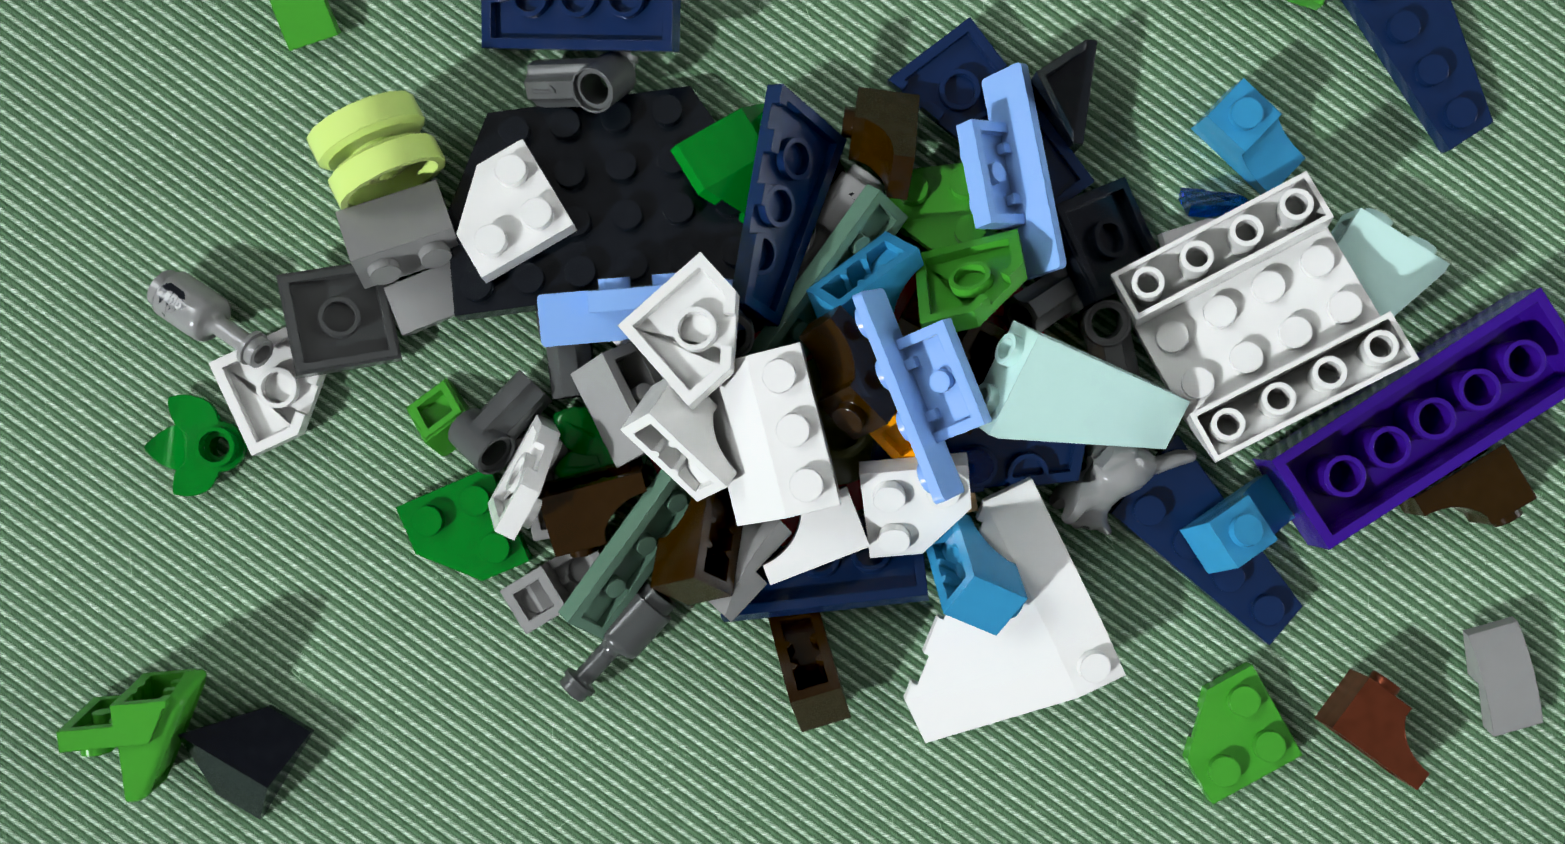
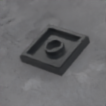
[1055,177,1158,307]

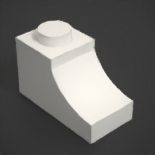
[620,379,737,502]
[763,486,870,585]

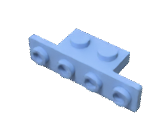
[956,62,1067,280]
[537,272,745,347]
[852,288,992,504]

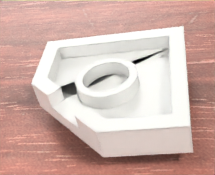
[456,139,577,284]
[617,252,740,410]
[209,327,327,456]
[488,414,562,540]
[859,452,972,558]

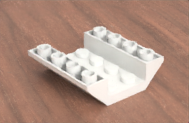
[1111,171,1419,463]

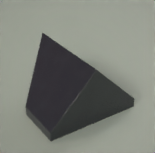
[1031,39,1097,153]
[178,705,314,819]

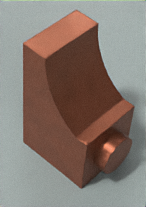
[1314,669,1430,790]

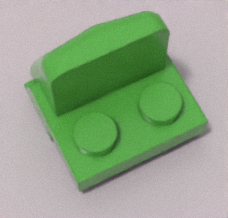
[56,668,207,802]

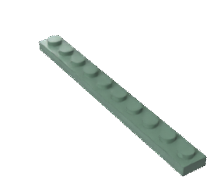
[558,184,908,639]

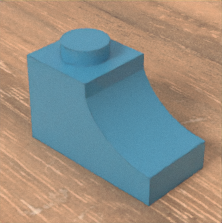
[1191,78,1306,195]
[806,231,924,319]
[1180,474,1295,574]
[926,514,1028,636]

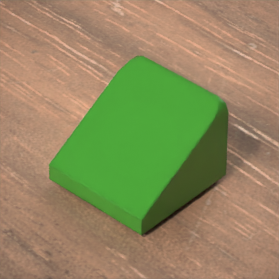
[406,378,470,456]

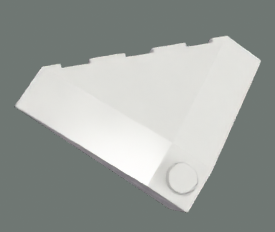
[903,476,1126,743]

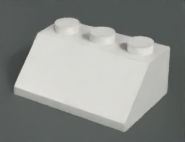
[709,342,842,526]

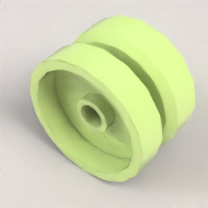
[307,91,446,210]

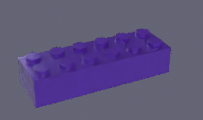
[1252,287,1565,550]

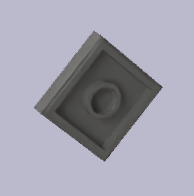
[276,264,402,379]

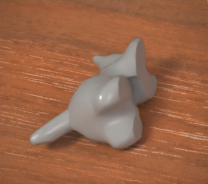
[1049,444,1197,535]

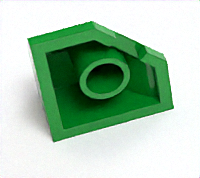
[670,103,764,223]

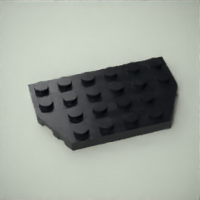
[448,86,743,321]

